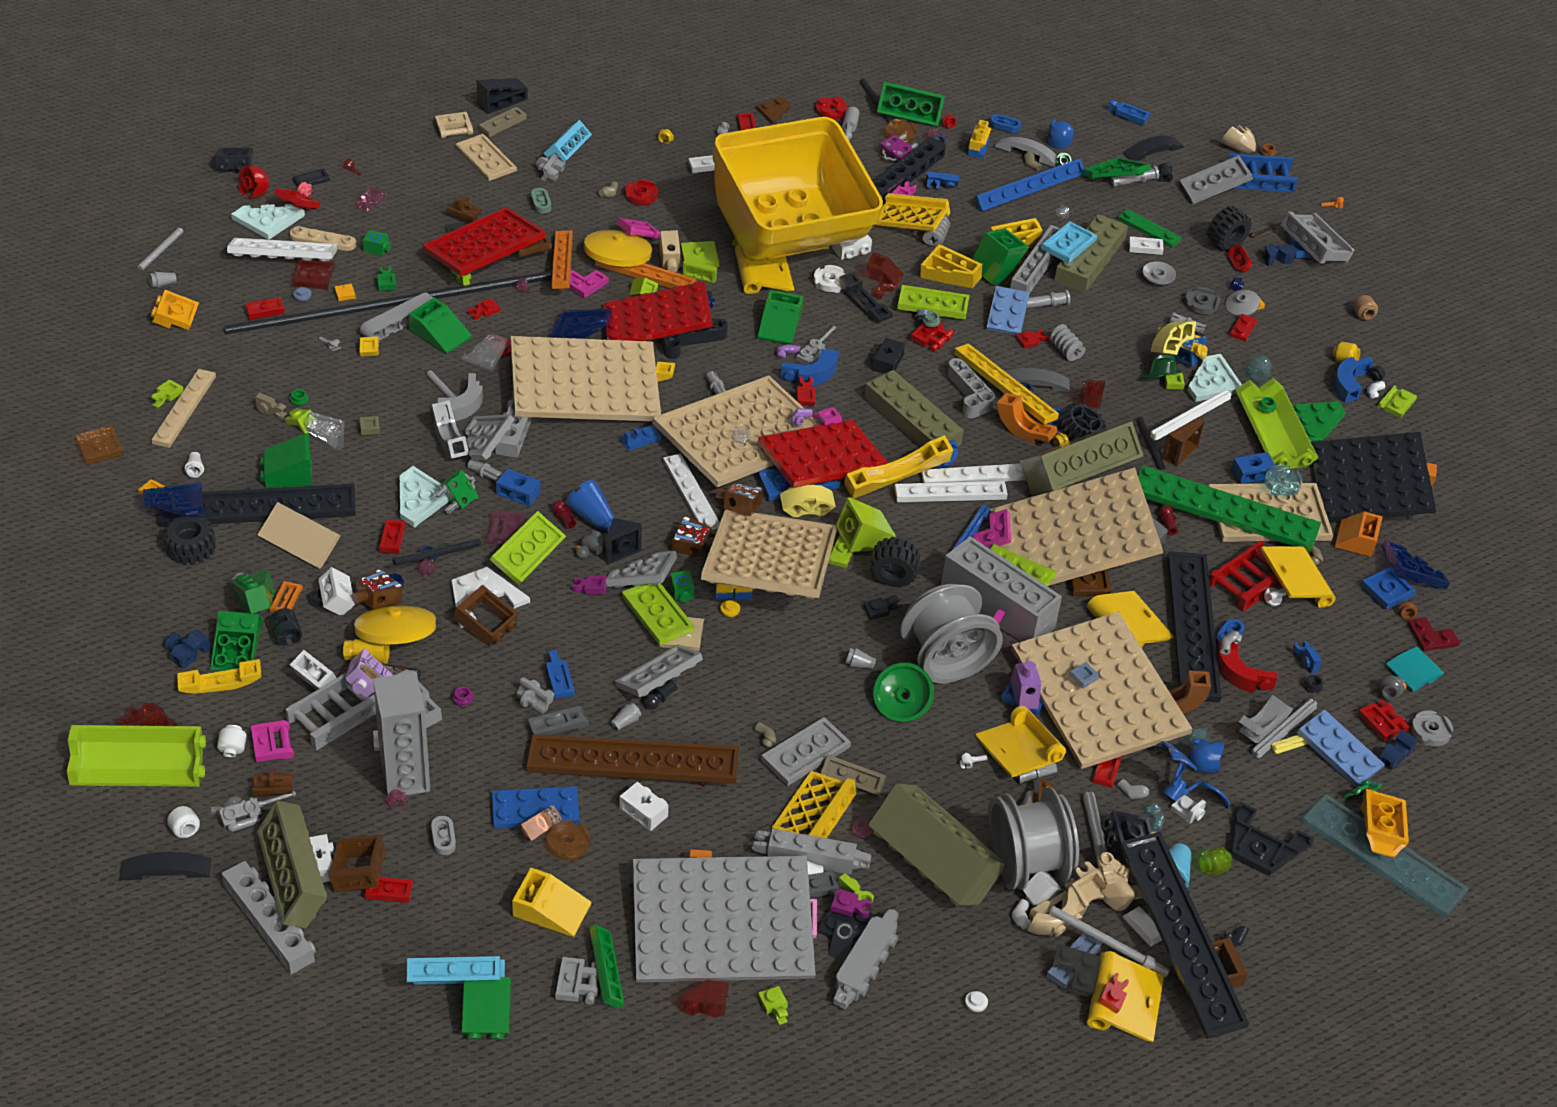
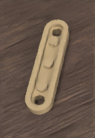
[290,226,356,251]

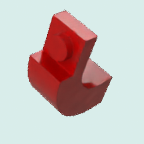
[1217,640,1278,693]

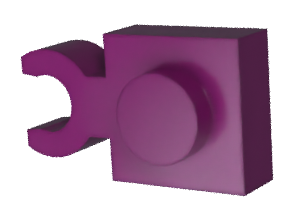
[572,575,607,595]
[831,889,872,918]

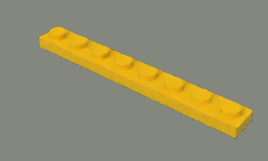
[954,343,1059,424]

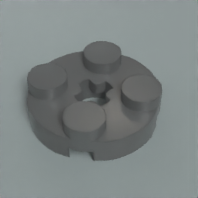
[1185,287,1220,315]

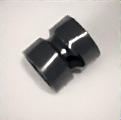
[270,608,302,646]

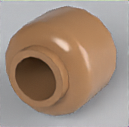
[1353,295,1378,320]

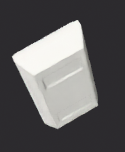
[1122,906,1162,947]

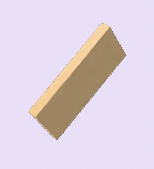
[455,134,517,181]
[258,502,340,569]

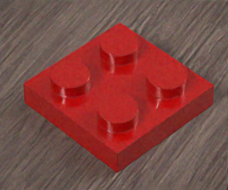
[274,188,321,210]

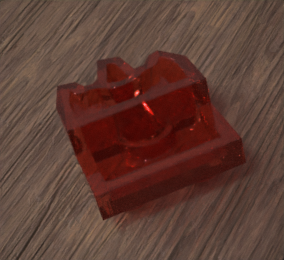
[117,703,178,726]

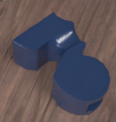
[1263,244,1297,266]
[170,629,211,668]
[1379,729,1417,770]

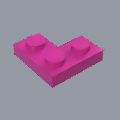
[569,270,609,298]
[973,509,1011,549]

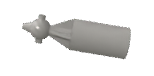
[842,107,860,141]

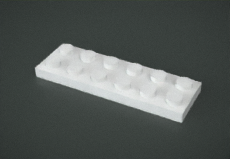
[227,238,337,261]

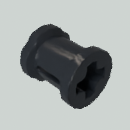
[1158,163,1173,183]

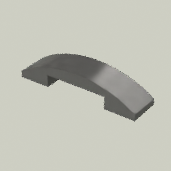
[1005,368,1070,392]

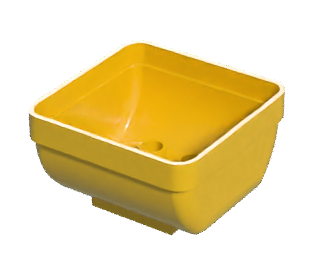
[712,117,883,260]

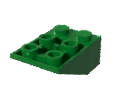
[758,290,804,345]
[408,298,472,354]
[210,611,263,671]

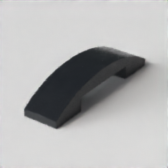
[1123,135,1184,161]
[839,271,893,322]
[120,852,211,881]

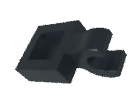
[863,595,900,620]

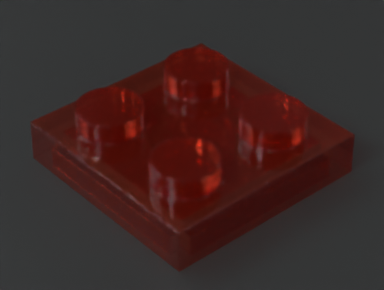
[293,259,335,289]

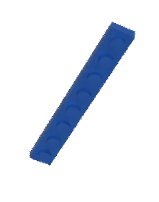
[974,158,1084,212]

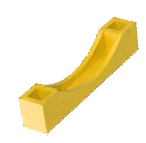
[844,435,953,499]

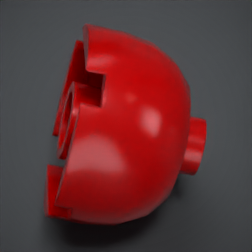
[238,166,270,199]

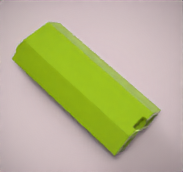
[1236,378,1318,470]
[67,725,206,787]

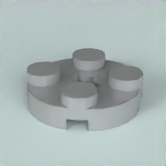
[1411,711,1453,746]

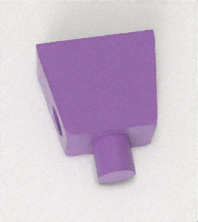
[1010,661,1041,709]

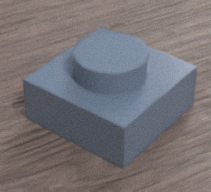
[1070,662,1099,688]

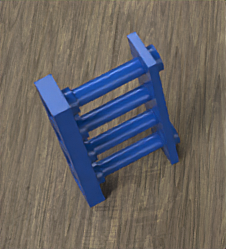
[1229,153,1298,192]

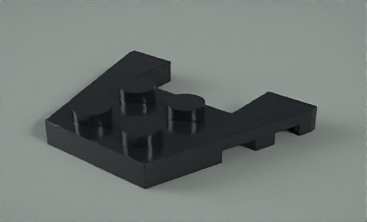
[1231,801,1315,876]

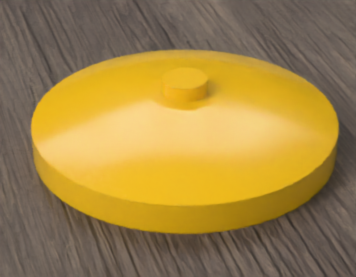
[584,230,652,267]
[354,606,436,644]

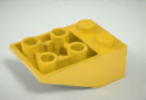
[512,868,591,937]

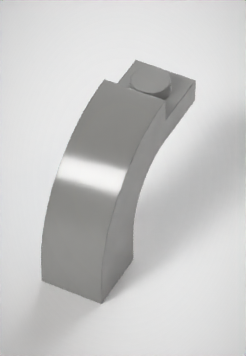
[438,373,483,421]
[430,400,469,459]
[1239,695,1293,743]

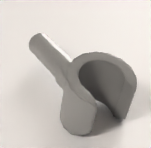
[319,337,341,351]

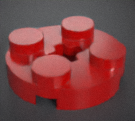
[816,97,848,120]
[625,179,658,206]

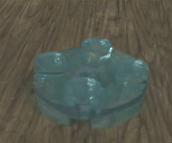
[1264,465,1303,496]

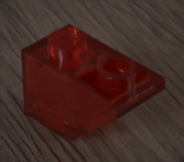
[866,252,904,288]
[1080,380,1105,409]
[680,980,729,1018]

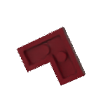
[1407,617,1460,652]

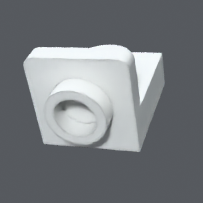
[1171,794,1206,824]

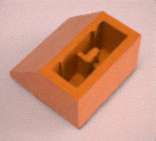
[1335,512,1383,557]

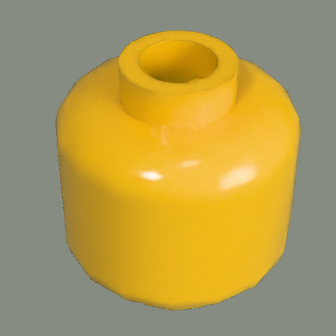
[1333,342,1360,364]

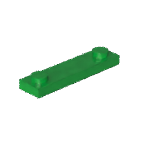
[1117,209,1182,248]
[590,924,624,1008]

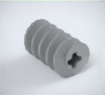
[923,213,950,247]
[1050,324,1086,361]

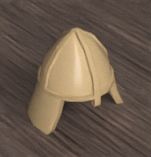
[1220,125,1256,154]

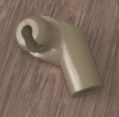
[1024,152,1042,171]
[598,181,618,198]
[1306,545,1323,566]
[755,722,776,748]

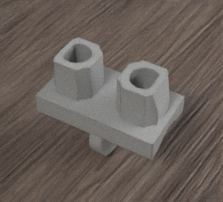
[536,152,566,181]
[516,677,554,714]

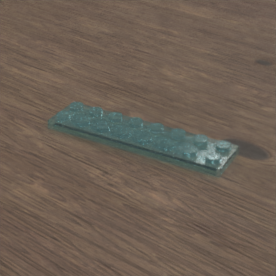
[1302,794,1469,918]

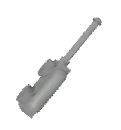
[796,326,836,365]
[218,791,296,832]

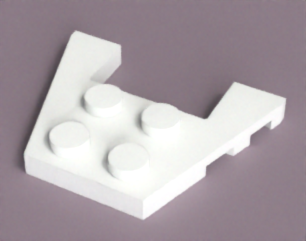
[452,567,530,629]

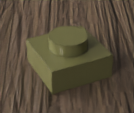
[360,416,380,435]

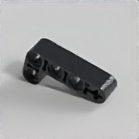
[661,318,728,359]

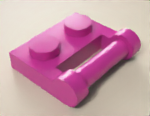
[617,218,660,240]
[251,720,294,762]

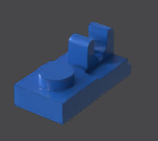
[926,171,959,190]
[620,425,661,451]

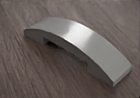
[995,137,1057,167]

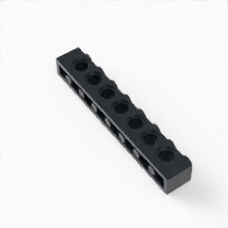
[872,137,946,204]

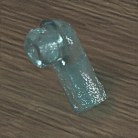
[1146,803,1165,832]

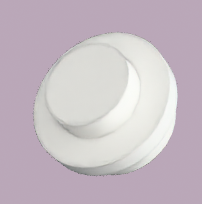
[965,991,988,1012]

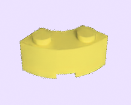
[1151,321,1196,355]
[780,485,836,517]

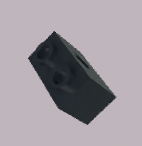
[871,338,905,374]

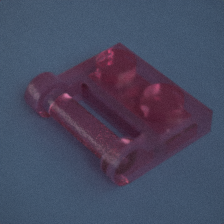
[486,510,525,544]

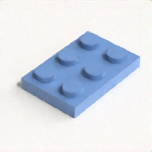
[986,286,1030,335]

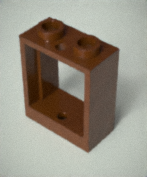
[1162,417,1205,467]
[453,584,518,647]
[329,835,386,892]
[1212,938,1247,988]

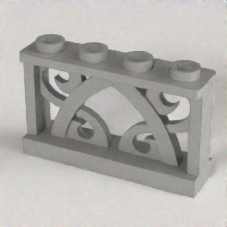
[1281,212,1354,263]

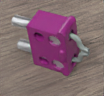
[880,133,918,163]

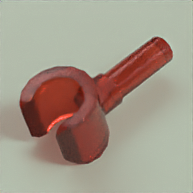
[343,158,362,176]

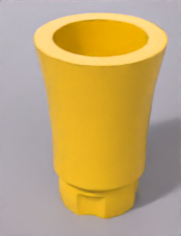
[343,639,390,664]

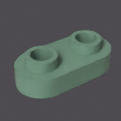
[531,188,551,214]

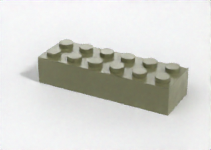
[1055,214,1128,293]
[864,370,964,447]
[257,800,327,928]

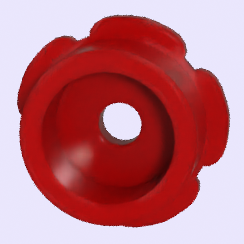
[942,114,956,129]

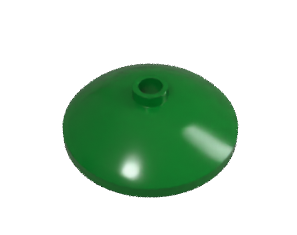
[873,663,934,723]

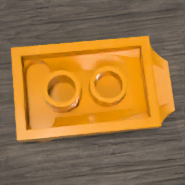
[1360,789,1409,858]

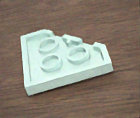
[231,204,305,240]
[1188,354,1242,402]
[400,466,450,528]

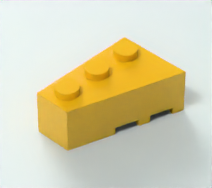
[990,218,1042,249]
[921,244,982,288]

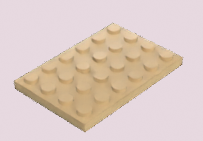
[1209,483,1333,542]

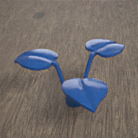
[1160,741,1230,809]

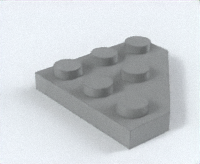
[465,414,515,460]
[606,551,677,588]

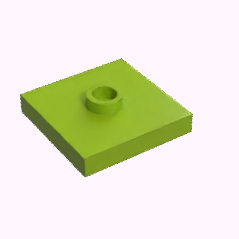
[681,241,719,266]

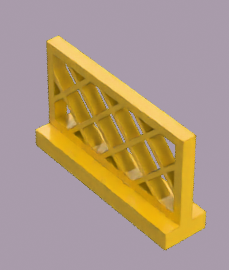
[874,193,950,231]
[772,771,856,838]

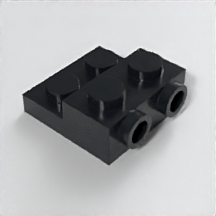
[215,147,254,171]
[1103,810,1152,856]

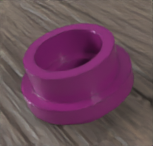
[453,686,473,706]

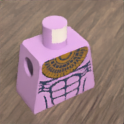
[345,648,392,697]

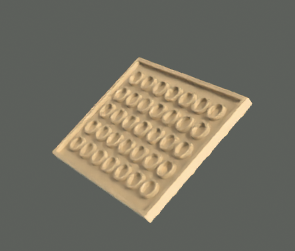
[510,336,661,421]
[652,376,822,487]
[990,468,1163,586]
[701,509,837,599]
[1011,612,1192,769]

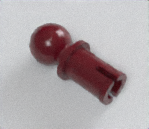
[551,500,577,529]
[1159,505,1178,536]

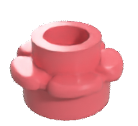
[297,182,312,196]

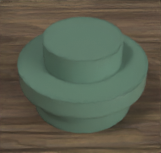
[923,311,940,327]

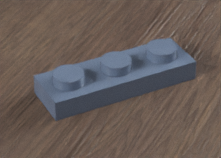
[1046,933,1103,989]

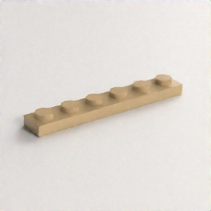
[152,369,216,448]

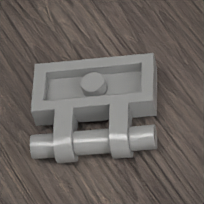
[556,957,599,1005]

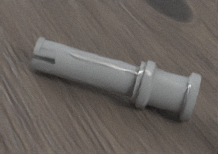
[1110,166,1159,187]
[1027,290,1070,308]

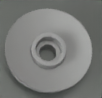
[1142,262,1176,285]
[1226,290,1260,317]

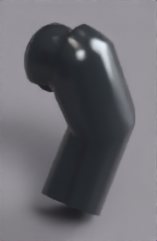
[1220,926,1249,947]

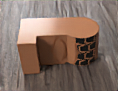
[519,805,562,842]

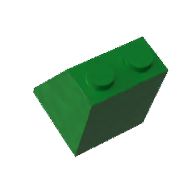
[973,228,1029,285]
[261,434,312,488]
[462,977,512,1040]

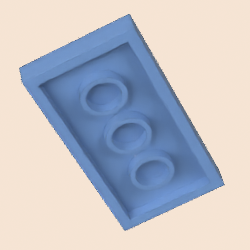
[1297,710,1385,787]

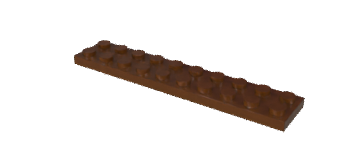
[527,735,739,784]

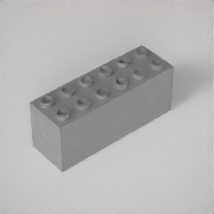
[941,536,1062,642]
[373,672,430,799]

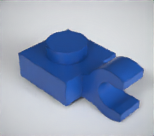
[1293,640,1322,674]

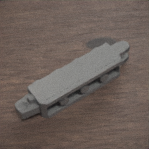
[751,829,871,875]
[833,909,899,1009]

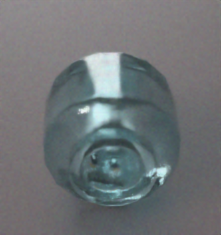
[1248,355,1272,381]

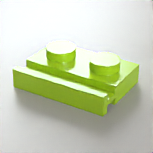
[1378,385,1417,418]

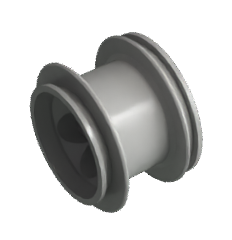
[900,584,1003,684]
[989,786,1079,890]

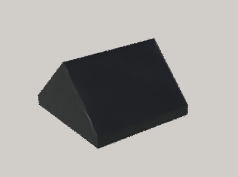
[606,518,642,565]

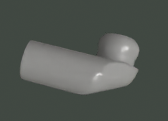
[1220,631,1242,655]

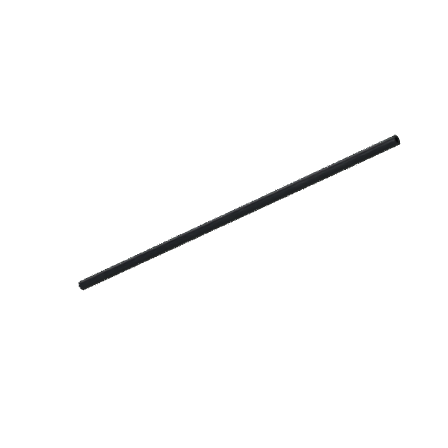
[224,271,553,334]

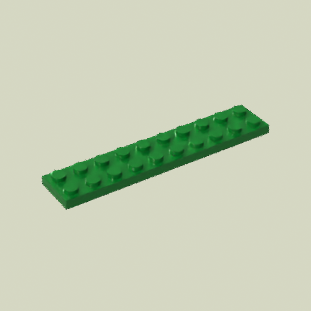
[1138,466,1322,552]

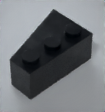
[476,78,528,114]

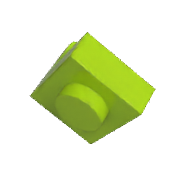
[284,408,318,434]

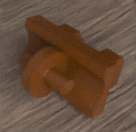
[447,196,481,223]
[253,768,293,797]

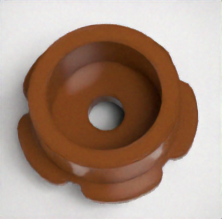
[1260,143,1276,156]
[1398,602,1418,619]

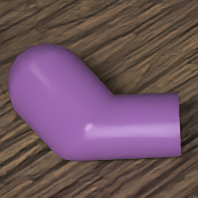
[791,408,813,426]

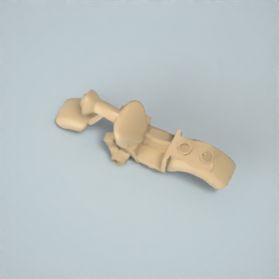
[1027,832,1156,937]

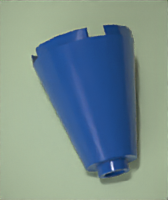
[566,480,615,532]

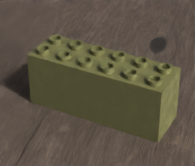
[1020,421,1144,495]
[869,784,1007,906]

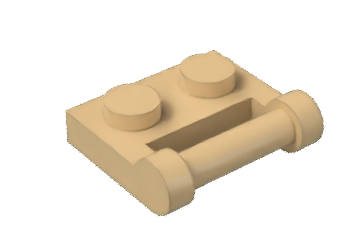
[435,112,473,139]

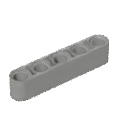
[360,293,433,340]

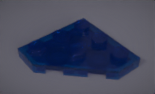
[550,309,612,339]
[143,483,204,517]
[1382,540,1450,590]

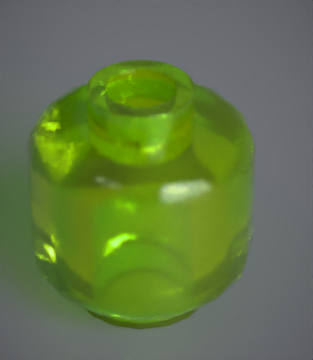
[1199,846,1232,876]

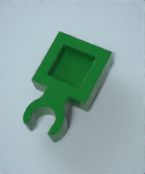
[377,266,396,291]

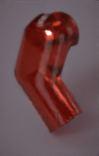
[873,283,895,300]

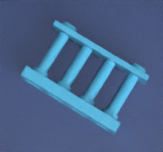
[407,956,505,985]

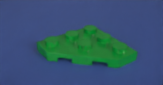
[1082,157,1151,179]
[1292,401,1345,442]

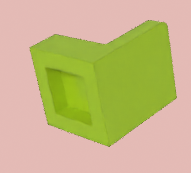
[629,277,658,296]

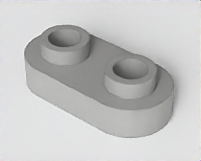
[431,816,456,855]

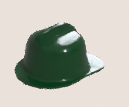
[1140,354,1181,378]

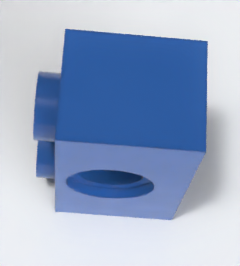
[1231,452,1276,484]
[496,469,540,507]

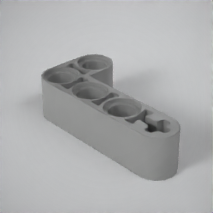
[948,358,995,418]

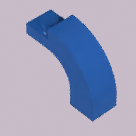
[781,349,839,386]
[1334,356,1374,403]

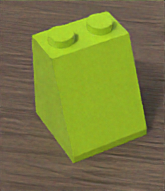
[836,498,896,552]

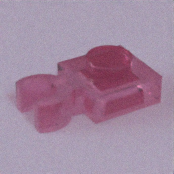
[357,187,385,211]

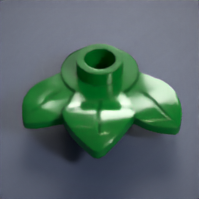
[1343,779,1383,798]

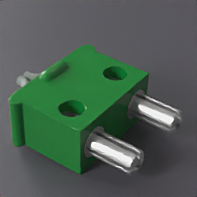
[435,470,478,514]

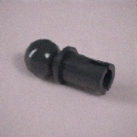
[644,679,677,709]

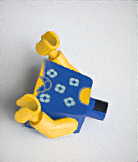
[1155,327,1208,366]

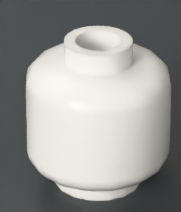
[217,725,246,757]
[167,806,200,838]

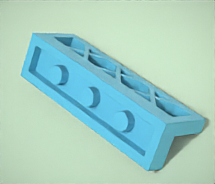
[544,119,592,162]

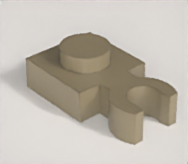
[255,393,287,419]

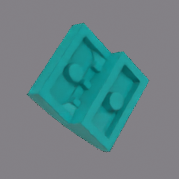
[1386,647,1444,692]

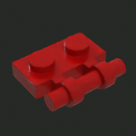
[910,322,954,352]
[1358,700,1410,742]

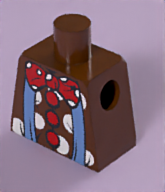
[716,483,763,517]
[672,516,714,557]
[351,568,402,609]

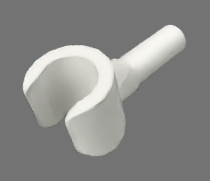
[960,753,987,769]

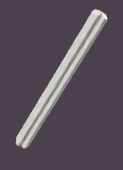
[1150,390,1231,440]

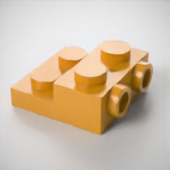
[151,290,199,330]

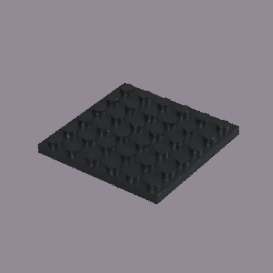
[1311,432,1436,522]

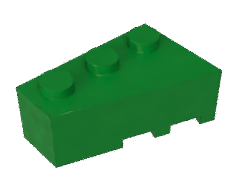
[231,569,275,614]

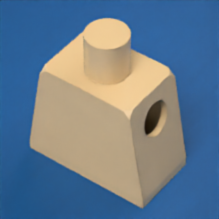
[659,230,680,272]

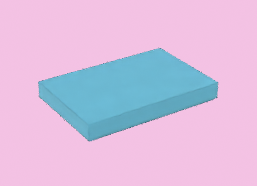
[1041,221,1097,263]

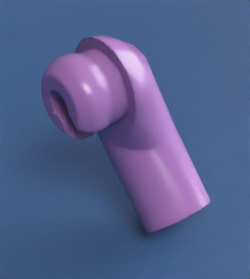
[776,344,801,358]

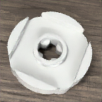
[814,265,847,293]

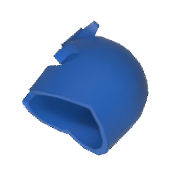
[1047,119,1074,149]
[1189,739,1224,773]

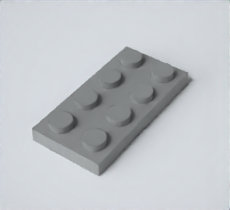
[1180,155,1253,204]
[615,644,703,697]
[761,717,851,786]

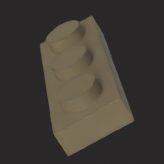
[479,107,527,137]
[821,755,887,796]

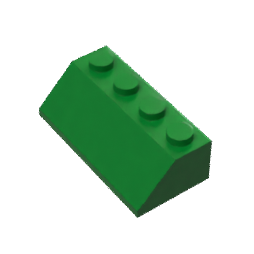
[877,82,945,127]

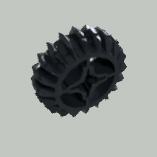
[1058,402,1107,440]

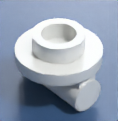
[1264,587,1286,606]

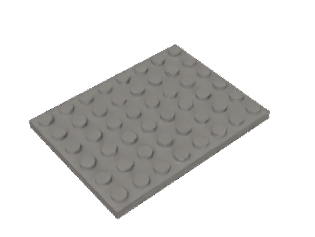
[633,856,816,982]

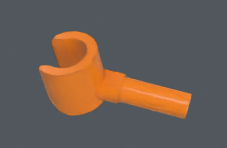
[1321,197,1344,208]

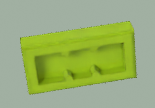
[683,259,717,283]
[829,535,853,568]

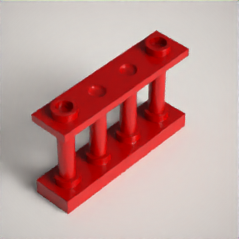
[1209,541,1281,612]

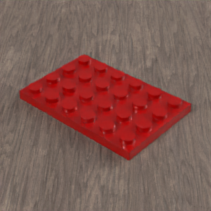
[422,207,546,276]
[603,281,713,341]
[757,419,888,488]

